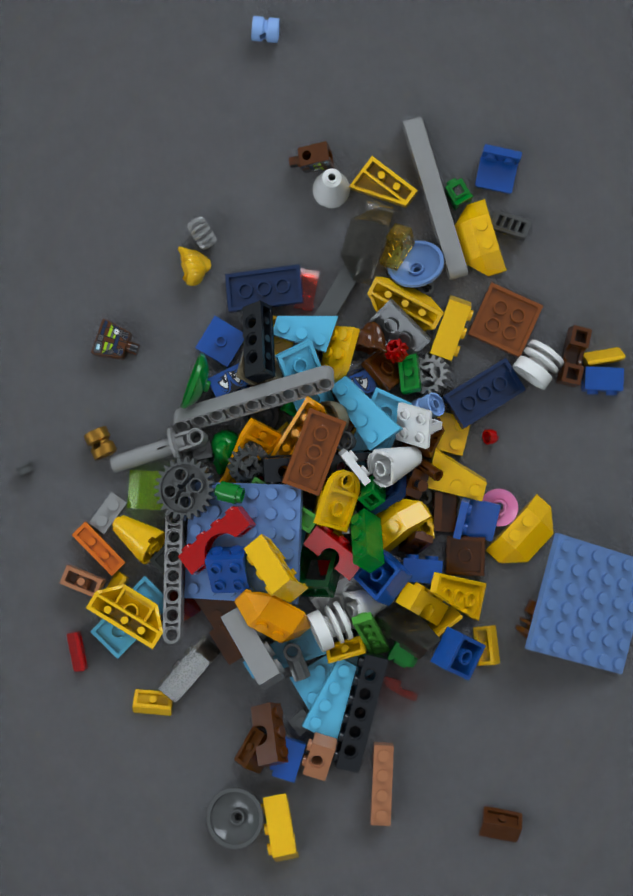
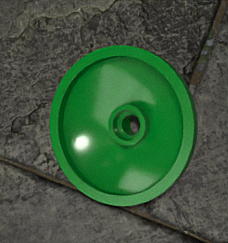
[181,353,211,409]

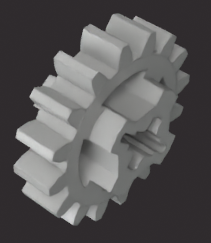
[418,354,451,396]

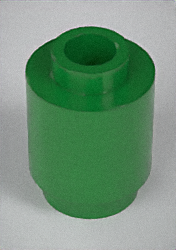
[215,481,245,504]

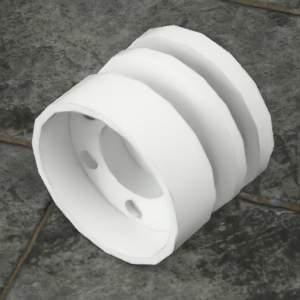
[512,339,564,390]
[306,601,353,652]

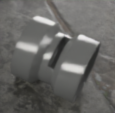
[337,431,357,451]

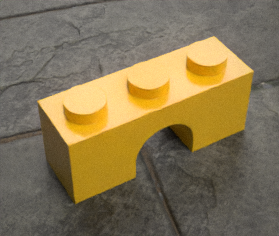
[395,582,449,626]

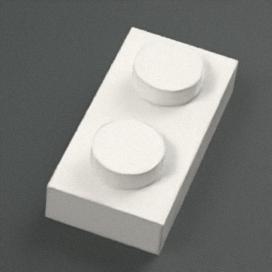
[338,448,371,486]

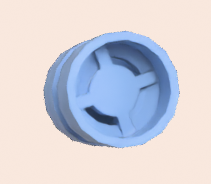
[251,16,280,44]
[411,392,445,418]

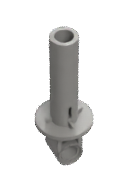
[110,427,208,473]

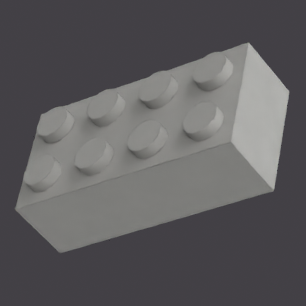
[221,607,285,690]

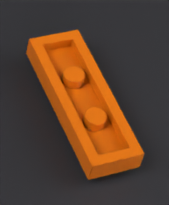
[72,521,127,576]

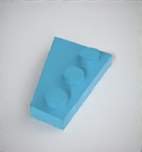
[273,316,338,353]

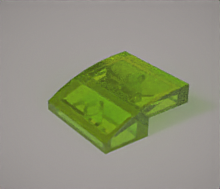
[127,470,163,510]

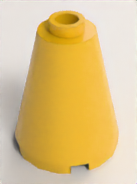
[112,515,165,565]

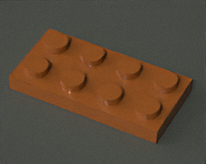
[282,408,347,496]

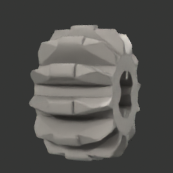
[188,216,217,250]

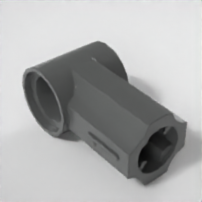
[283,641,311,682]

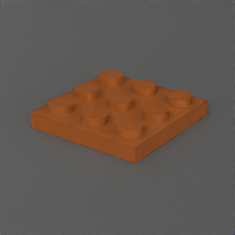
[467,282,543,358]

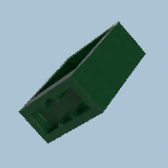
[299,547,340,598]

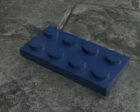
[225,264,304,313]
[442,358,526,429]

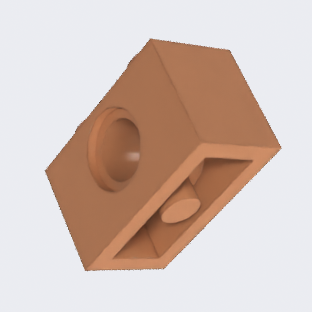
[59,565,106,597]
[301,732,337,781]

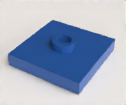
[195,316,244,368]

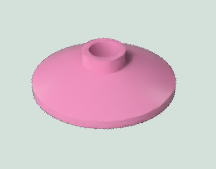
[483,488,518,527]

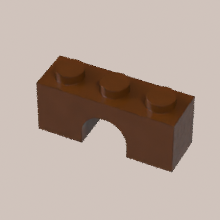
[556,325,593,388]
[251,702,288,767]

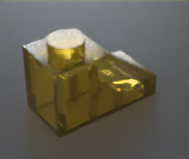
[379,223,415,270]

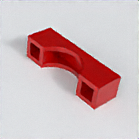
[178,506,256,575]

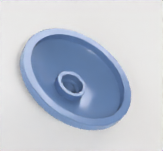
[387,240,444,288]

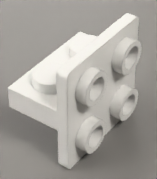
[396,402,443,449]

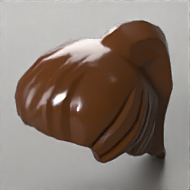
[355,322,387,355]

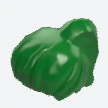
[211,429,238,475]

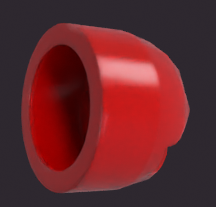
[482,429,499,445]

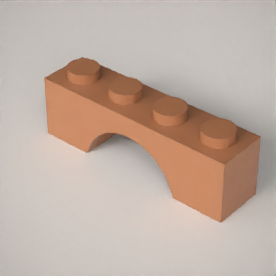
[370,742,394,826]

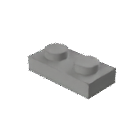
[89,492,128,534]

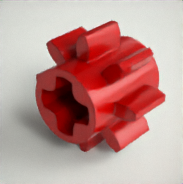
[384,339,409,363]

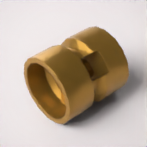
[83,426,117,461]

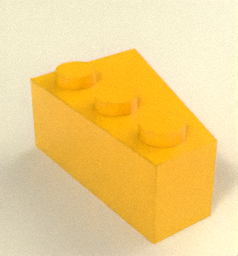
[349,156,418,208]
[430,295,474,361]
[427,448,487,501]
[244,534,308,603]
[261,793,299,862]

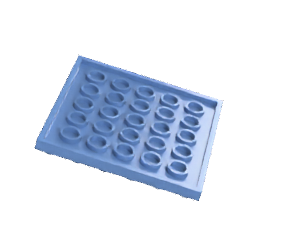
[184,482,303,604]
[525,533,633,674]

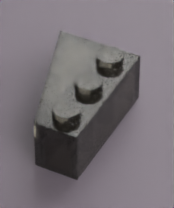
[374,601,441,660]
[158,636,221,704]

